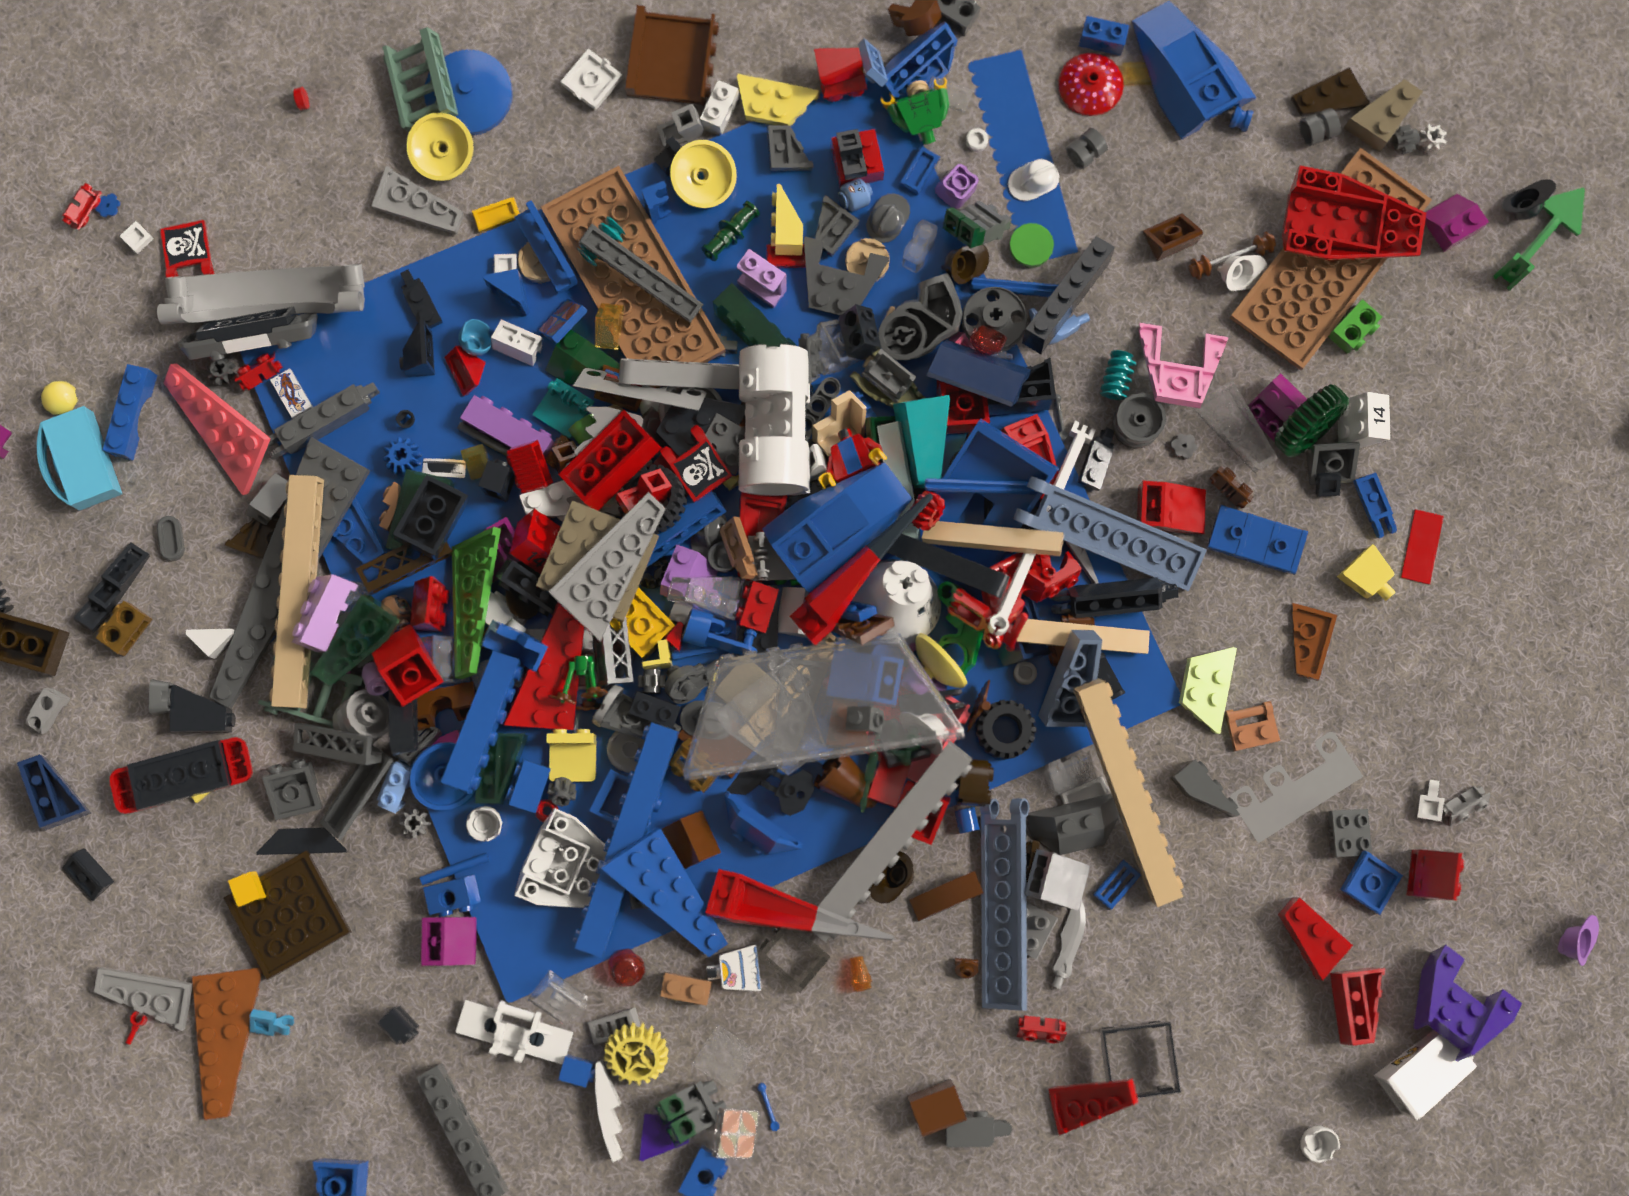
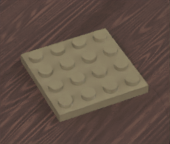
[536,500,659,622]

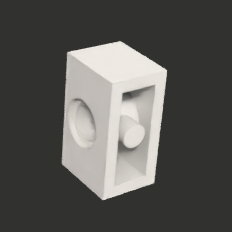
[700,80,739,136]

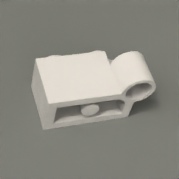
[485,591,528,632]

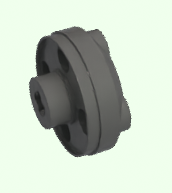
[961,287,1027,355]

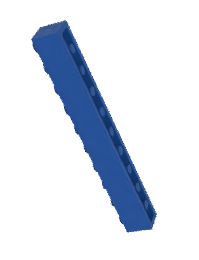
[573,723,679,958]

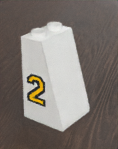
[1374,1030,1476,1120]

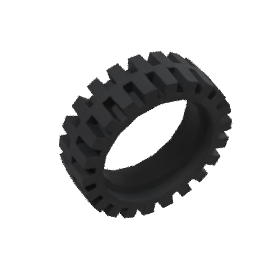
[617,464,687,534]

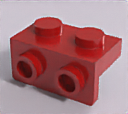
[735,581,779,634]

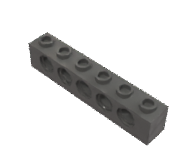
[416,1063,509,1196]

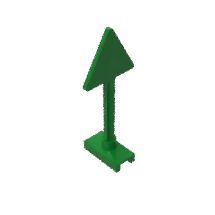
[1493,188,1585,291]

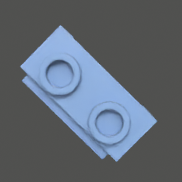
[377,759,412,813]

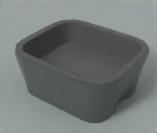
[149,679,175,716]

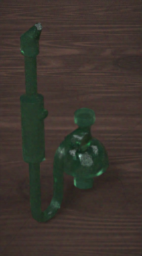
[860,720,923,812]

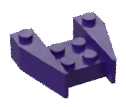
[1414,945,1522,1062]

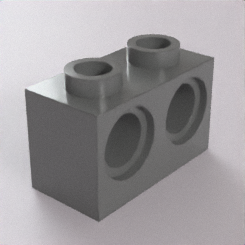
[937,0,981,37]

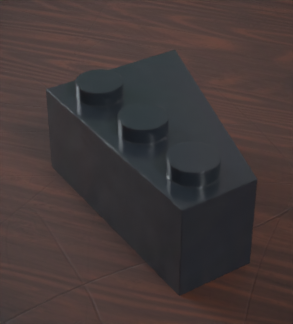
[987,358,1056,416]

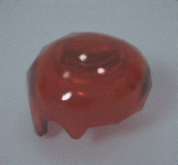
[970,326,1007,355]
[607,949,645,987]

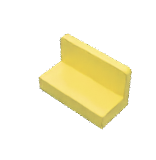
[642,639,673,670]

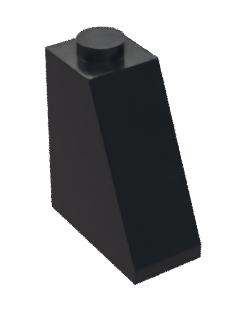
[169,685,236,733]

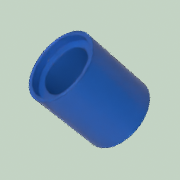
[954,807,980,834]

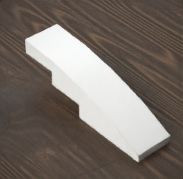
[595,1060,623,1162]

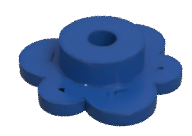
[95,193,120,217]

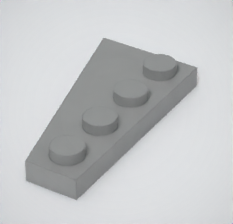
[372,166,464,235]
[94,967,193,1031]

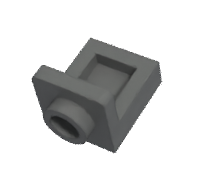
[845,706,885,734]

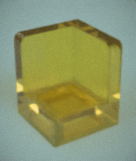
[460,444,489,480]

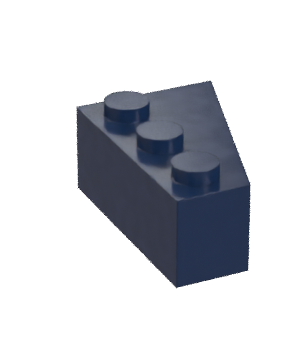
[17,754,91,830]

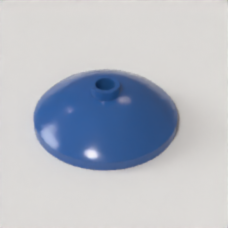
[409,742,480,811]

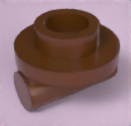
[954,958,978,979]

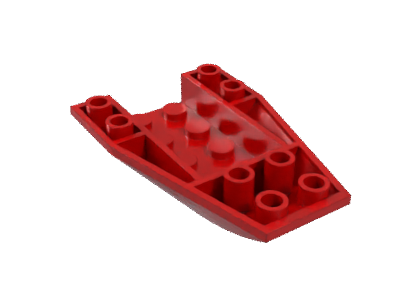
[1282,165,1427,260]

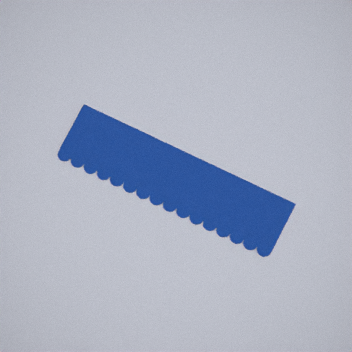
[968,50,1078,260]

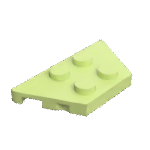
[1179,647,1237,734]

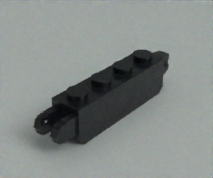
[1050,577,1178,618]

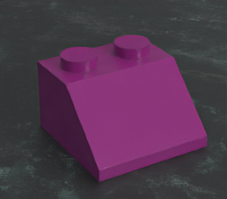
[1425,194,1489,252]

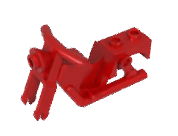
[948,551,1082,652]

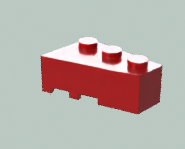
[1330,967,1385,1046]

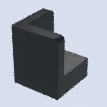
[654,136,682,176]

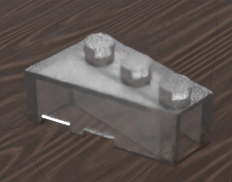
[667,575,745,620]

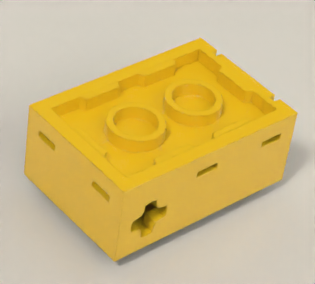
[610,587,675,661]

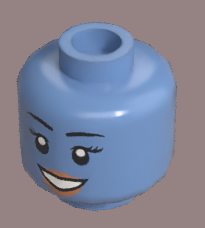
[838,178,873,211]

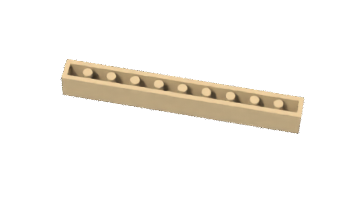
[269,475,324,709]
[1073,678,1184,907]

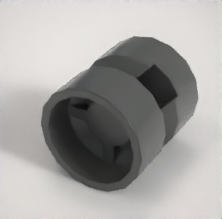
[1299,108,1341,146]
[1066,128,1108,170]

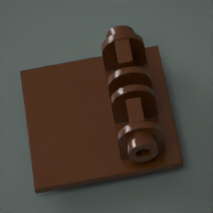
[1209,466,1254,509]

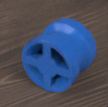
[1229,106,1253,132]

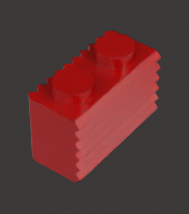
[507,440,553,494]

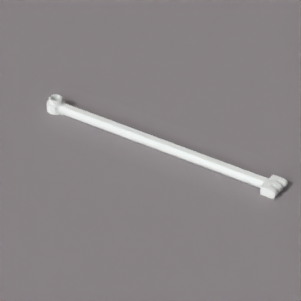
[988,421,1096,636]

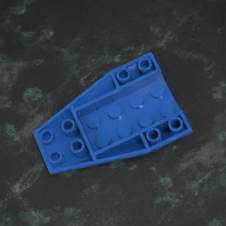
[1132,1,1256,140]
[763,462,913,593]

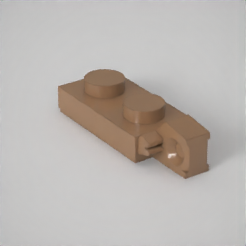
[720,516,757,580]

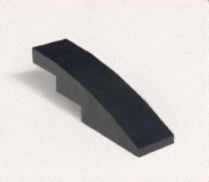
[74,542,150,633]

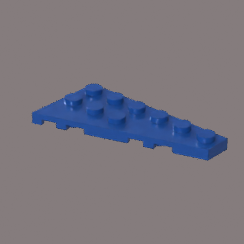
[598,827,728,957]

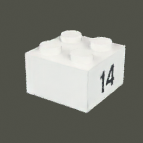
[1337,392,1390,448]

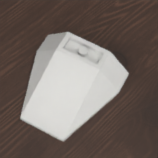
[515,808,607,908]

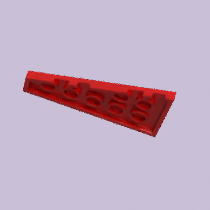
[503,602,584,730]

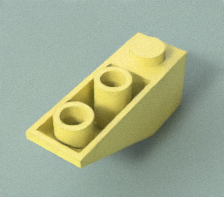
[771,184,803,255]

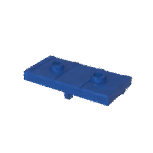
[1207,504,1308,575]

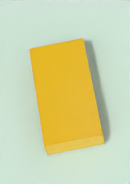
[472,197,520,233]

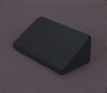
[62,848,114,901]

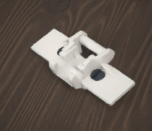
[456,1000,574,1065]

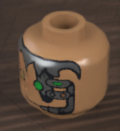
[379,595,411,630]

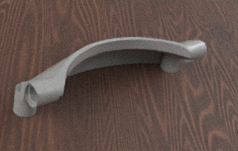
[157,264,365,325]

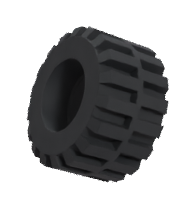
[976,700,1036,759]

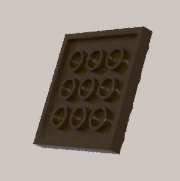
[224,851,352,980]

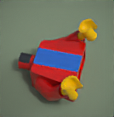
[818,428,887,489]

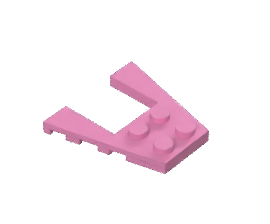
[1138,323,1228,408]

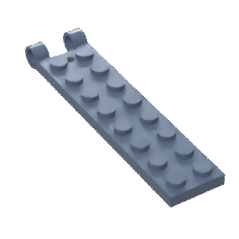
[1013,476,1207,591]
[980,798,1029,1011]

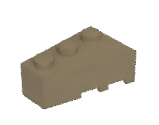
[1344,79,1423,152]

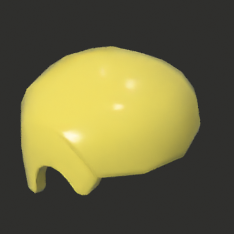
[41,381,78,415]

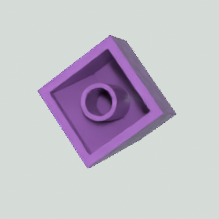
[660,545,718,610]

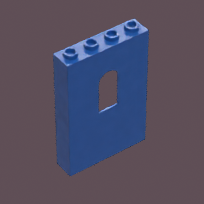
[920,419,1059,568]

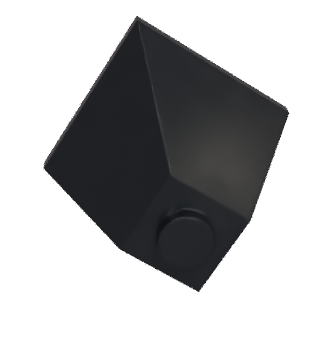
[399,319,435,377]

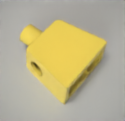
[1337,544,1395,601]

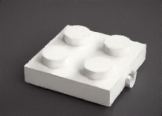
[561,49,623,111]

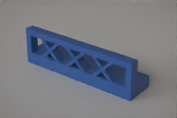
[515,200,578,294]

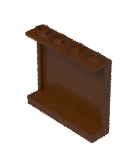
[625,5,719,105]

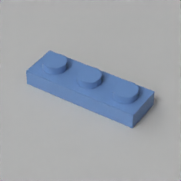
[858,38,888,87]

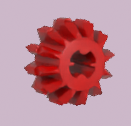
[910,491,945,531]

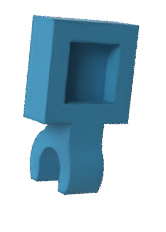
[250,1009,294,1036]

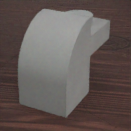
[657,104,703,148]

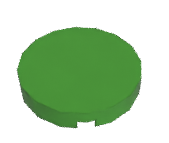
[1009,223,1054,268]

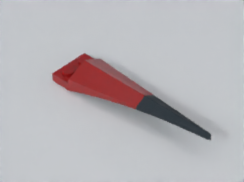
[789,493,933,646]

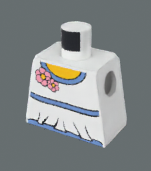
[707,945,761,991]

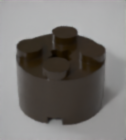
[955,759,994,807]

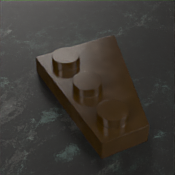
[1291,67,1371,117]

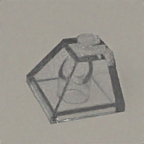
[816,319,861,375]

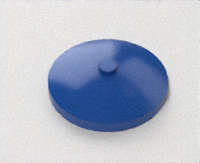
[424,50,513,136]

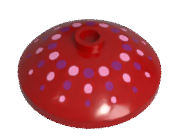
[1058,53,1124,116]

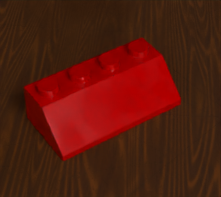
[558,410,662,511]

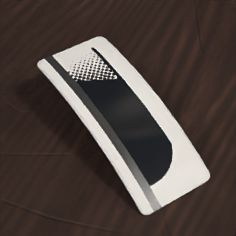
[422,459,466,478]

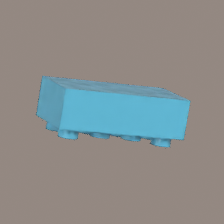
[37,406,123,511]

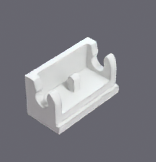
[491,319,542,366]

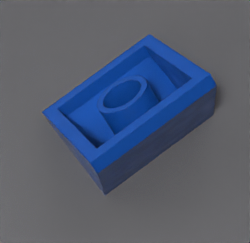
[483,269,529,316]

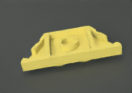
[737,74,819,126]

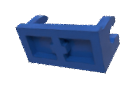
[641,181,671,224]

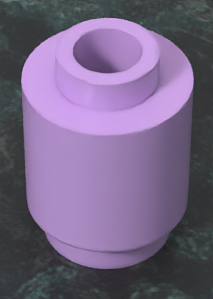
[362,662,389,696]

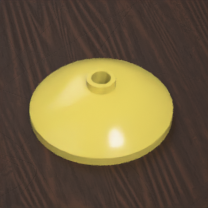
[407,113,474,181]
[670,140,737,208]
[915,633,967,688]

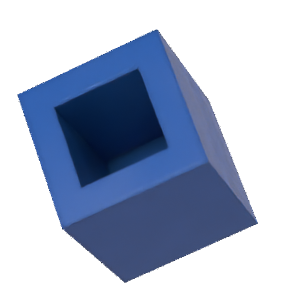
[558,1055,596,1088]

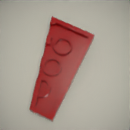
[1048,1079,1138,1136]

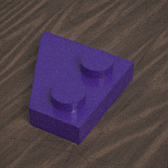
[639,1113,689,1161]

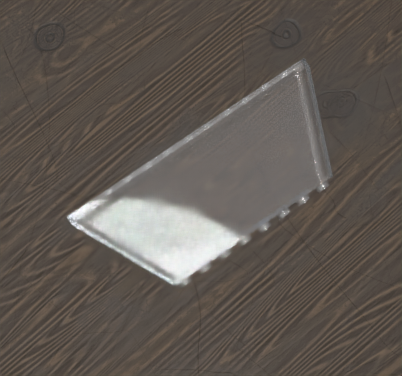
[683,629,965,781]

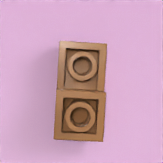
[379,482,403,534]

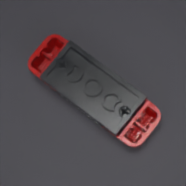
[110,737,253,814]

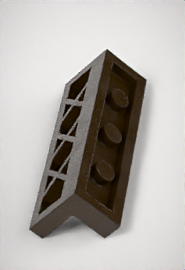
[355,542,453,596]

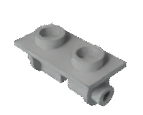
[1443,785,1491,826]

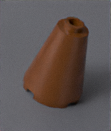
[814,749,877,810]

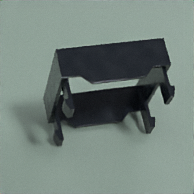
[1100,1021,1181,1098]

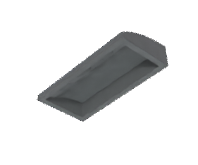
[320,745,394,841]

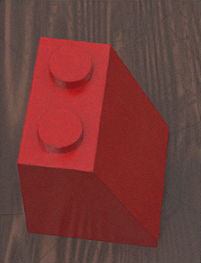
[370,624,444,706]

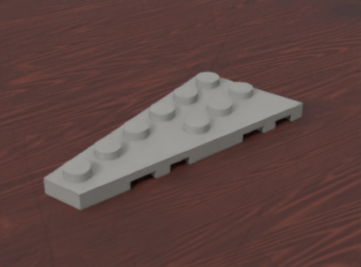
[549,492,666,642]

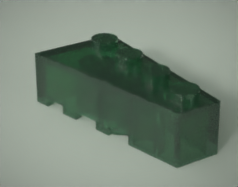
[713,283,797,347]

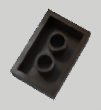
[0,612,70,676]

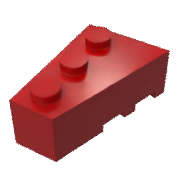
[1278,897,1353,981]

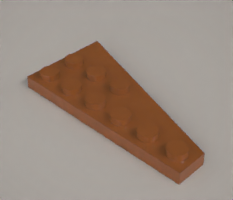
[192,968,263,1120]

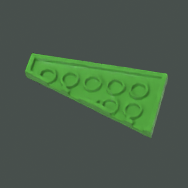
[452,527,501,679]

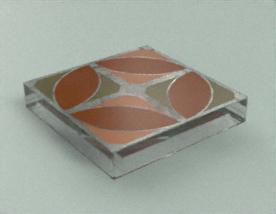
[712,1108,759,1159]

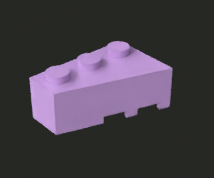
[292,574,358,652]

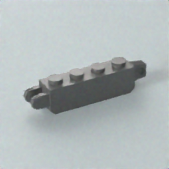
[268,382,380,459]

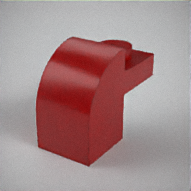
[616,469,672,514]

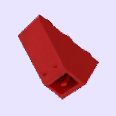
[1137,480,1206,534]
[410,576,449,632]
[1406,849,1464,901]

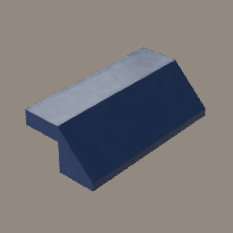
[927,340,1031,407]

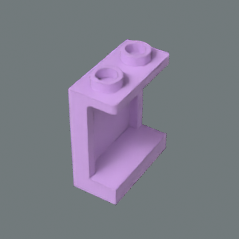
[737,249,787,308]

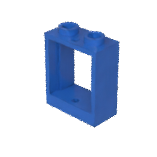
[589,769,663,833]

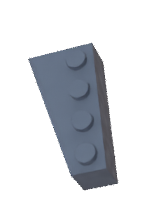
[1038,630,1102,727]

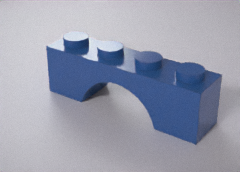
[103,364,157,461]

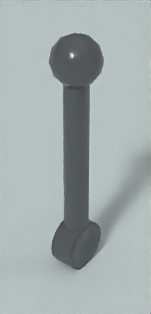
[1056,394,1068,440]

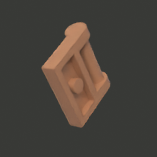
[1225,701,1280,751]

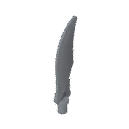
[1052,900,1086,989]

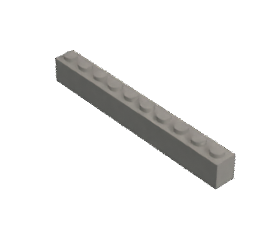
[813,741,972,942]

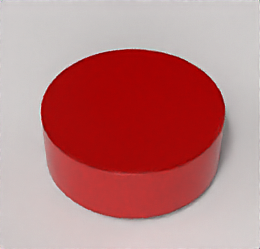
[293,87,310,110]

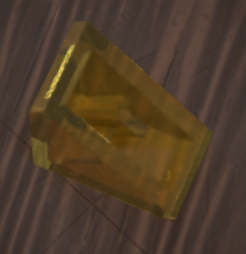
[595,303,624,350]

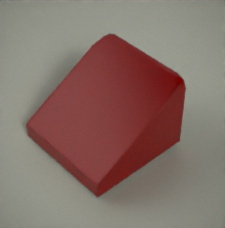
[665,621,685,652]

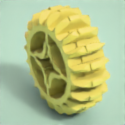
[604,1022,668,1086]

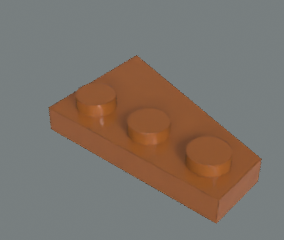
[1292,603,1337,681]

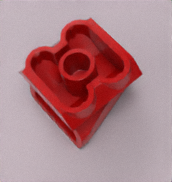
[814,48,867,102]

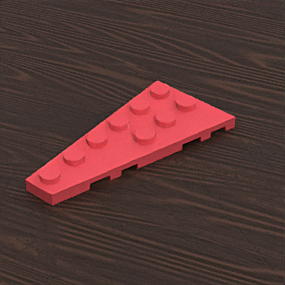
[164,363,271,495]

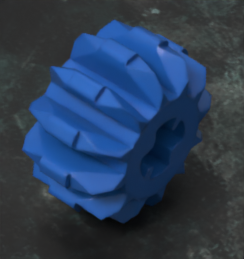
[382,437,422,476]

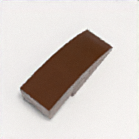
[909,871,984,922]

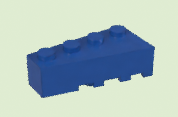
[313,1158,369,1196]

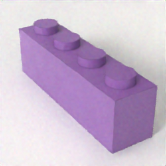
[460,395,555,460]

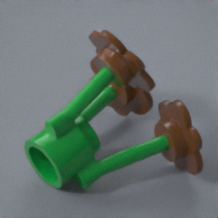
[549,656,608,711]

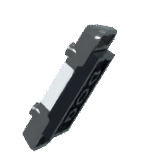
[178,306,318,361]

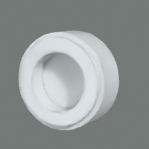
[966,128,988,152]

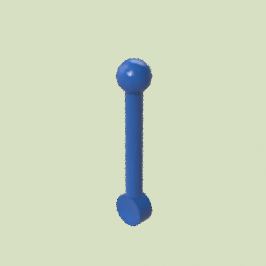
[757,1083,780,1131]

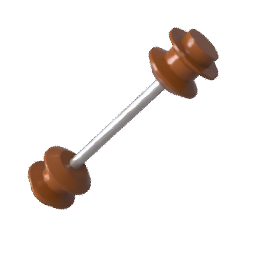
[1189,231,1276,280]

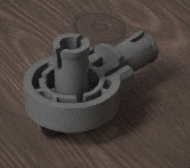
[665,657,728,704]

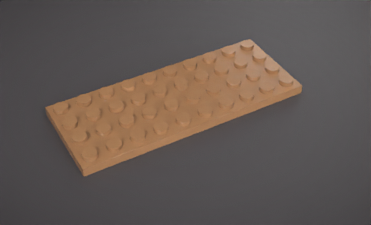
[1230,148,1432,371]
[541,166,726,388]

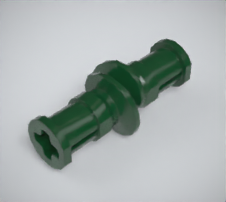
[701,201,760,261]

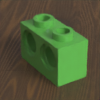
[1328,299,1382,354]

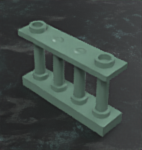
[383,27,458,132]
[258,655,366,729]

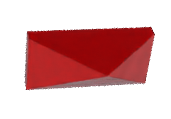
[444,346,486,396]

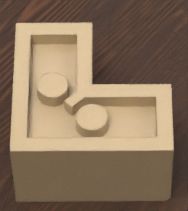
[812,390,866,456]

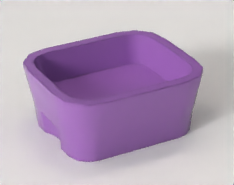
[935,164,978,209]

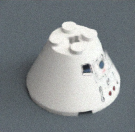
[851,559,941,646]

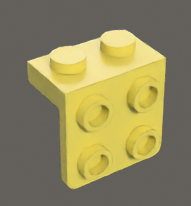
[547,729,597,782]

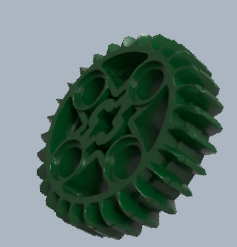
[1274,384,1349,457]

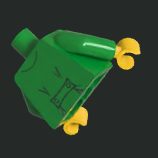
[881,78,950,145]

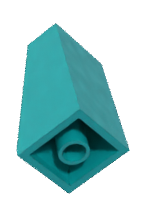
[893,395,950,489]

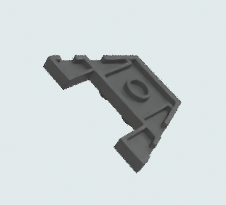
[804,237,890,316]

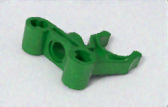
[937,581,985,676]

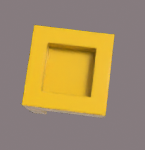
[228,871,266,906]

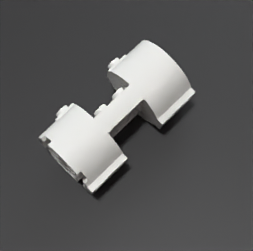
[739,344,810,496]

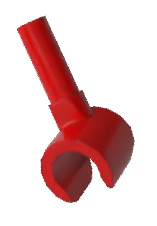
[125,1012,147,1045]

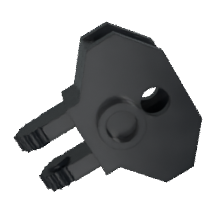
[759,767,814,816]

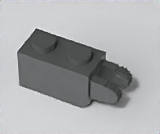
[945,1110,1013,1147]

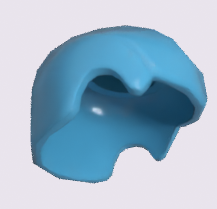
[458,319,492,356]

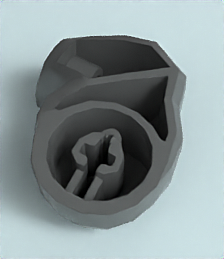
[879,273,963,360]

